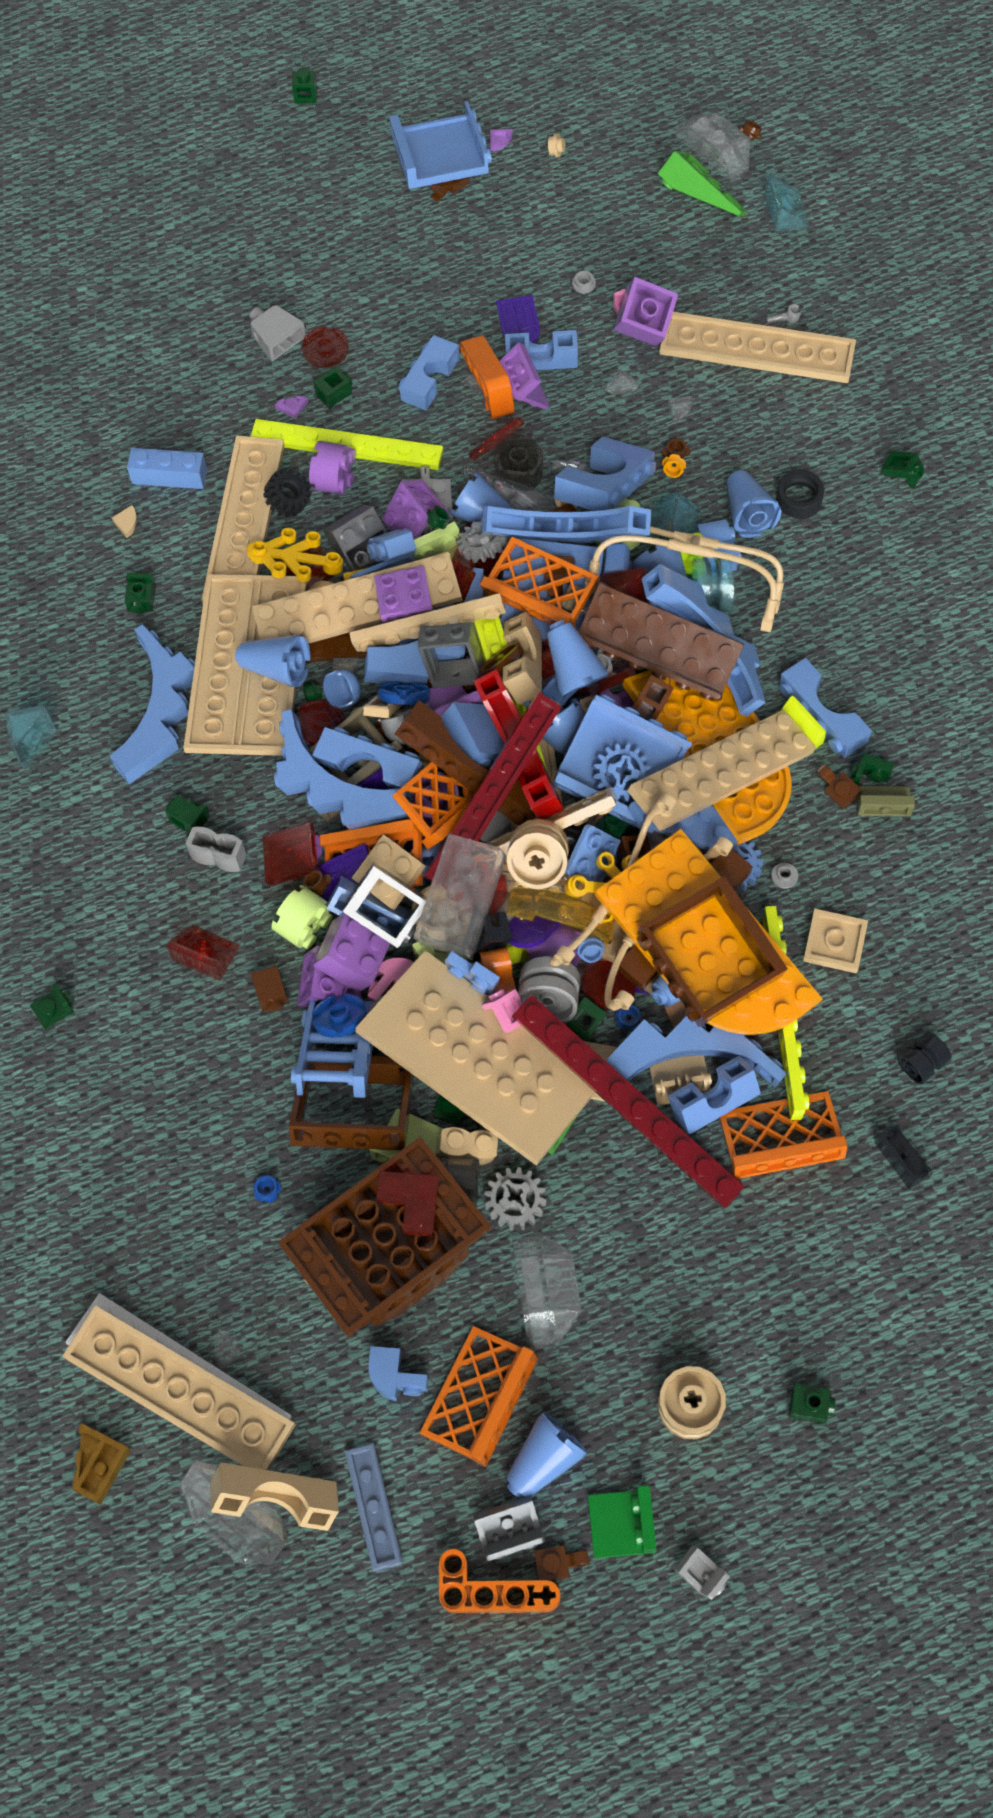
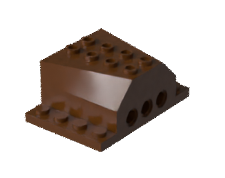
[278,1136,492,1338]

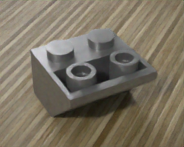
[323,505,387,571]

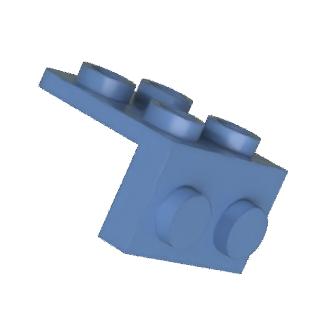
[565,824,621,882]

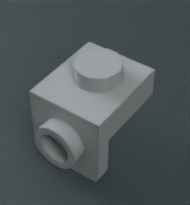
[674,1545,730,1600]

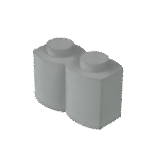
[186,827,247,872]

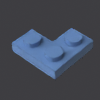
[445,951,500,995]

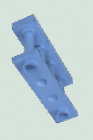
[291,1000,373,1098]

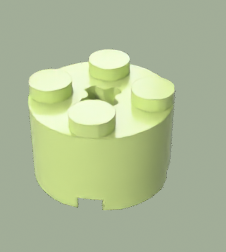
[272,885,333,950]

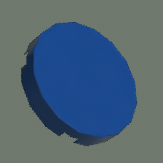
[378,681,430,705]
[312,994,368,1038]

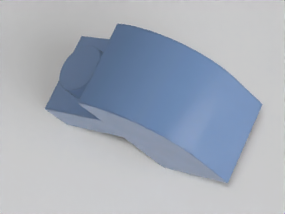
[369,1346,429,1401]

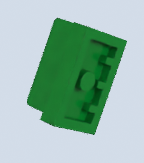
[588,1485,657,1559]

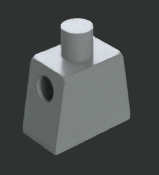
[250,305,306,361]

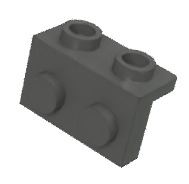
[473,1495,545,1561]

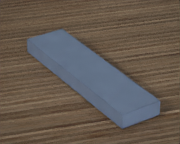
[344,1442,403,1573]

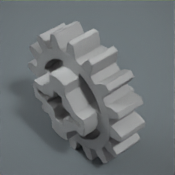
[456,518,511,563]
[484,1167,546,1231]

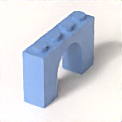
[554,437,656,511]

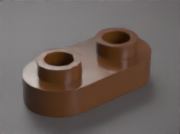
[479,641,525,677]

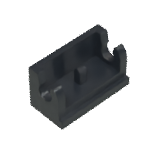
[463,912,513,963]
[875,1124,933,1189]

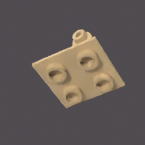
[650,1056,712,1106]

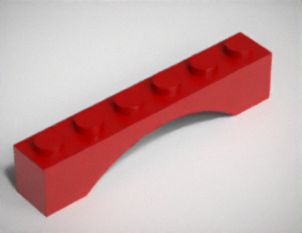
[473,669,564,820]

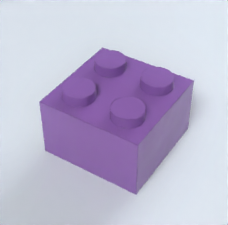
[613,277,678,346]
[313,913,390,993]

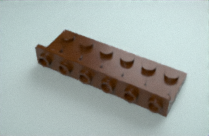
[578,582,744,701]

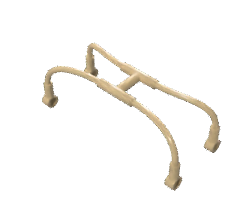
[585,526,784,633]
[550,793,733,1011]

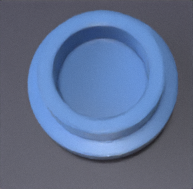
[577,936,604,963]

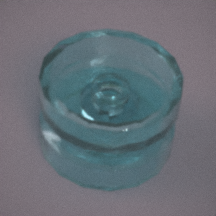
[691,557,734,612]

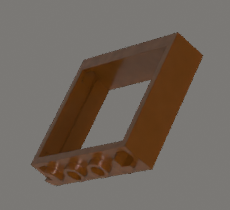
[637,876,788,1027]
[289,1056,414,1150]

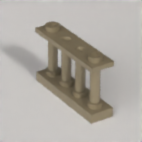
[309,703,406,821]

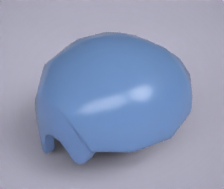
[323,669,361,709]

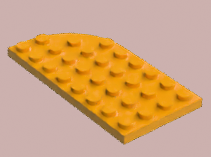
[622,670,792,846]
[594,829,823,1035]

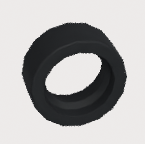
[776,470,825,519]

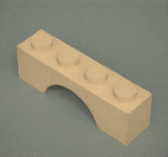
[503,612,542,705]
[210,1462,339,1531]

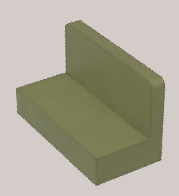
[857,786,915,816]

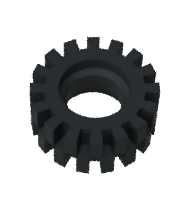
[263,468,312,517]

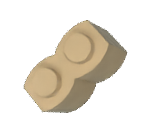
[436,1127,498,1165]

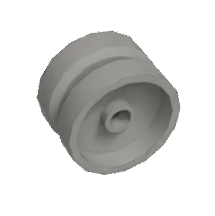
[518,956,580,1023]

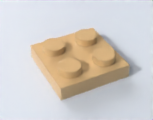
[352,834,426,910]
[803,909,868,973]

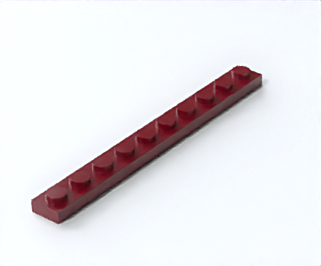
[512,994,744,1208]

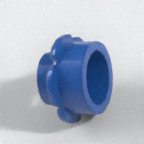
[615,1004,642,1031]
[253,1175,281,1203]

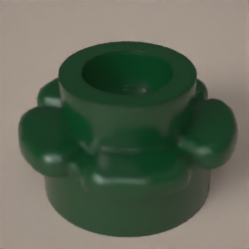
[427,506,450,529]
[303,680,322,705]

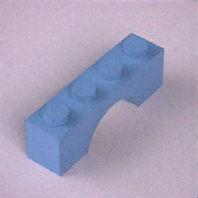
[779,658,872,758]
[312,727,424,797]

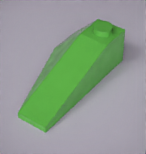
[658,151,748,216]

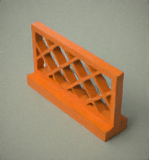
[479,537,600,628]
[392,762,474,849]
[320,819,424,887]
[719,1091,847,1179]
[420,1326,538,1467]

